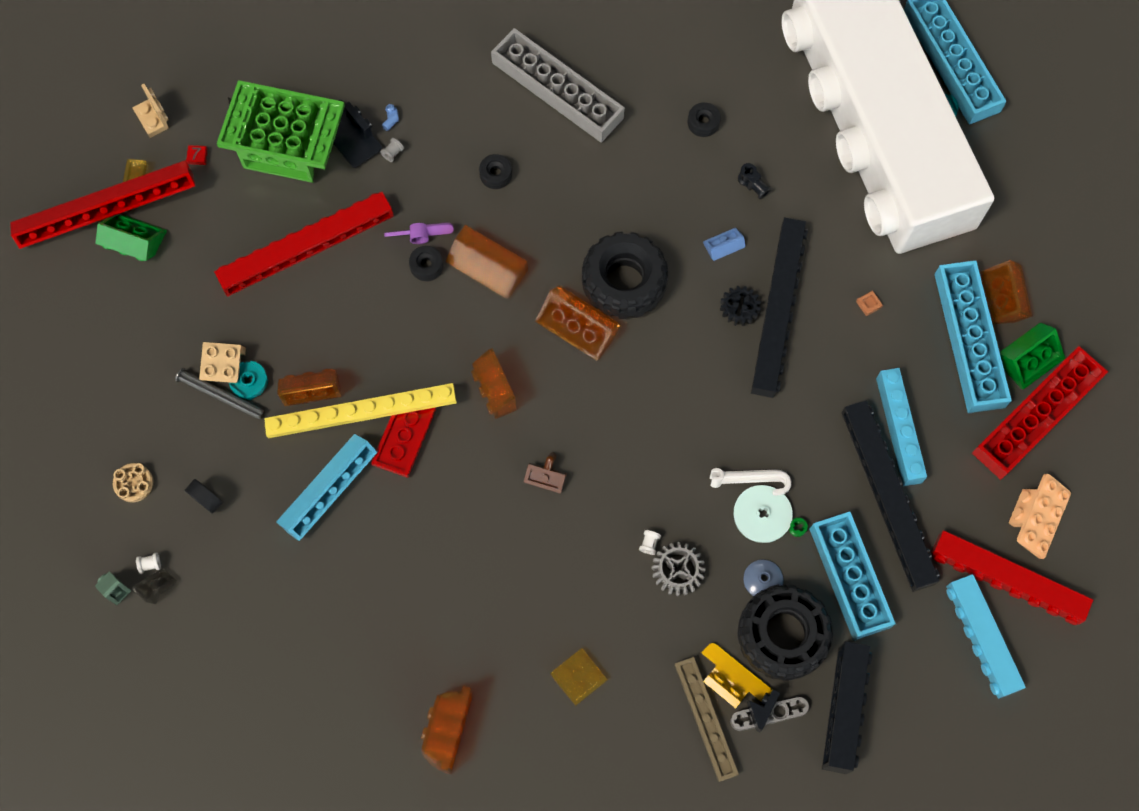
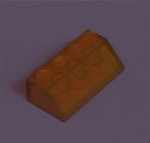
[446,225,528,299]
[535,285,621,361]

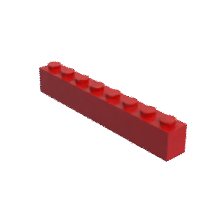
[931,530,1093,625]

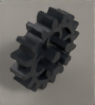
[720,285,761,326]

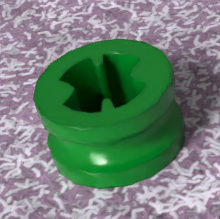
[789,518,808,537]

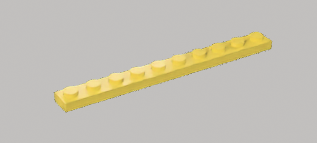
[265,383,457,438]

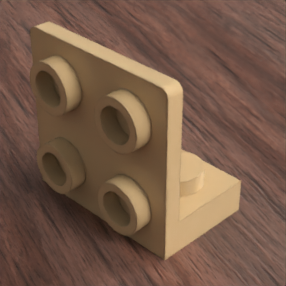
[132,84,169,138]
[199,342,246,383]

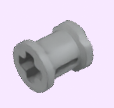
[380,138,404,162]

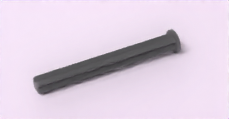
[175,368,264,419]

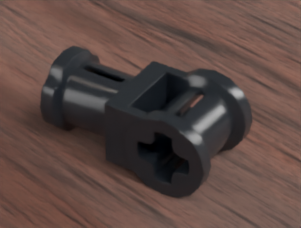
[738,163,772,199]

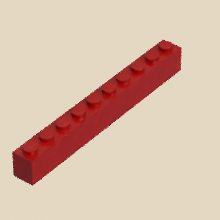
[10,160,195,249]
[214,192,394,297]

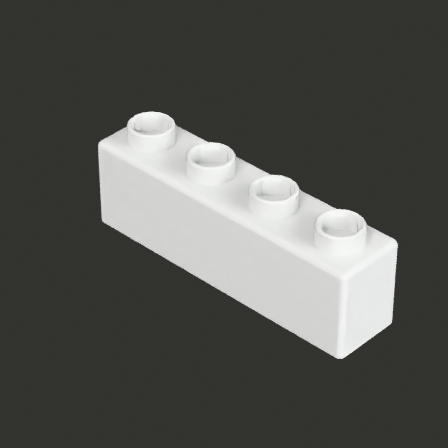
[782,0,994,254]

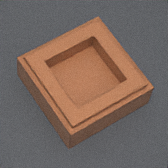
[856,291,883,316]

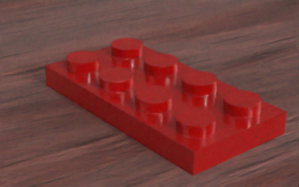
[371,407,436,478]

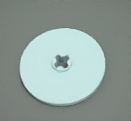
[733,485,793,543]

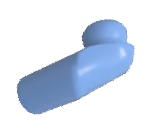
[382,104,399,131]

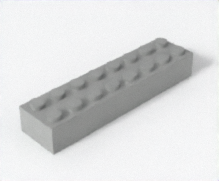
[491,28,625,143]

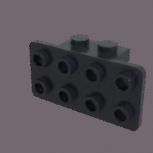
[333,100,382,168]

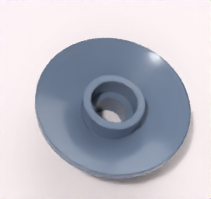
[743,560,783,596]

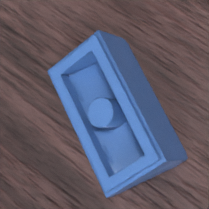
[703,228,745,261]

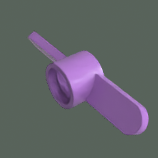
[384,223,454,244]

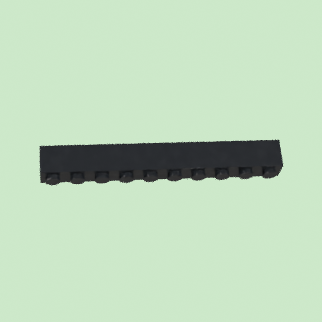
[751,217,808,398]
[842,400,940,592]

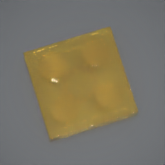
[550,648,607,706]

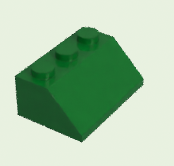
[95,214,166,261]
[1000,323,1065,390]

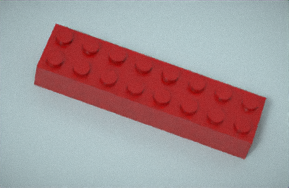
[972,346,1108,480]

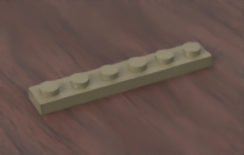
[674,657,739,782]

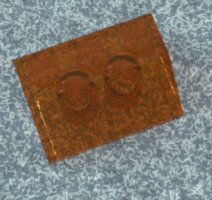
[979,260,1032,325]
[471,348,517,419]
[277,369,341,407]

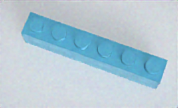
[876,368,927,486]
[276,434,377,541]
[946,574,1026,699]

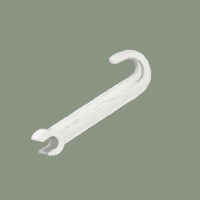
[710,468,792,496]

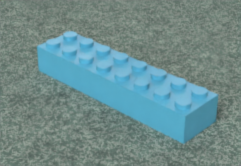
[904,0,1006,125]
[934,261,1012,413]

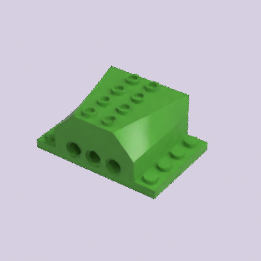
[217,80,345,183]

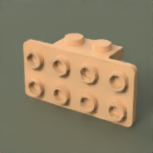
[1009,474,1071,559]

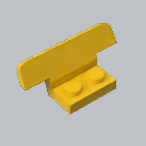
[701,643,771,708]

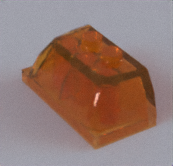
[421,686,473,774]

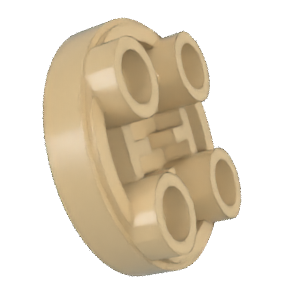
[113,463,153,502]

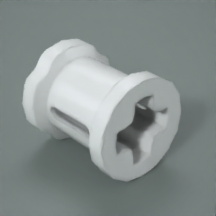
[639,530,661,555]
[136,552,161,574]

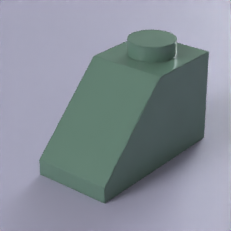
[95,571,131,605]

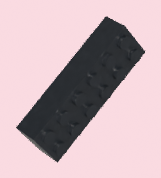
[822,641,872,774]

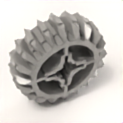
[651,542,706,596]

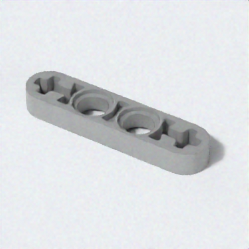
[730,697,809,731]

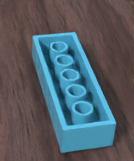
[809,512,896,641]

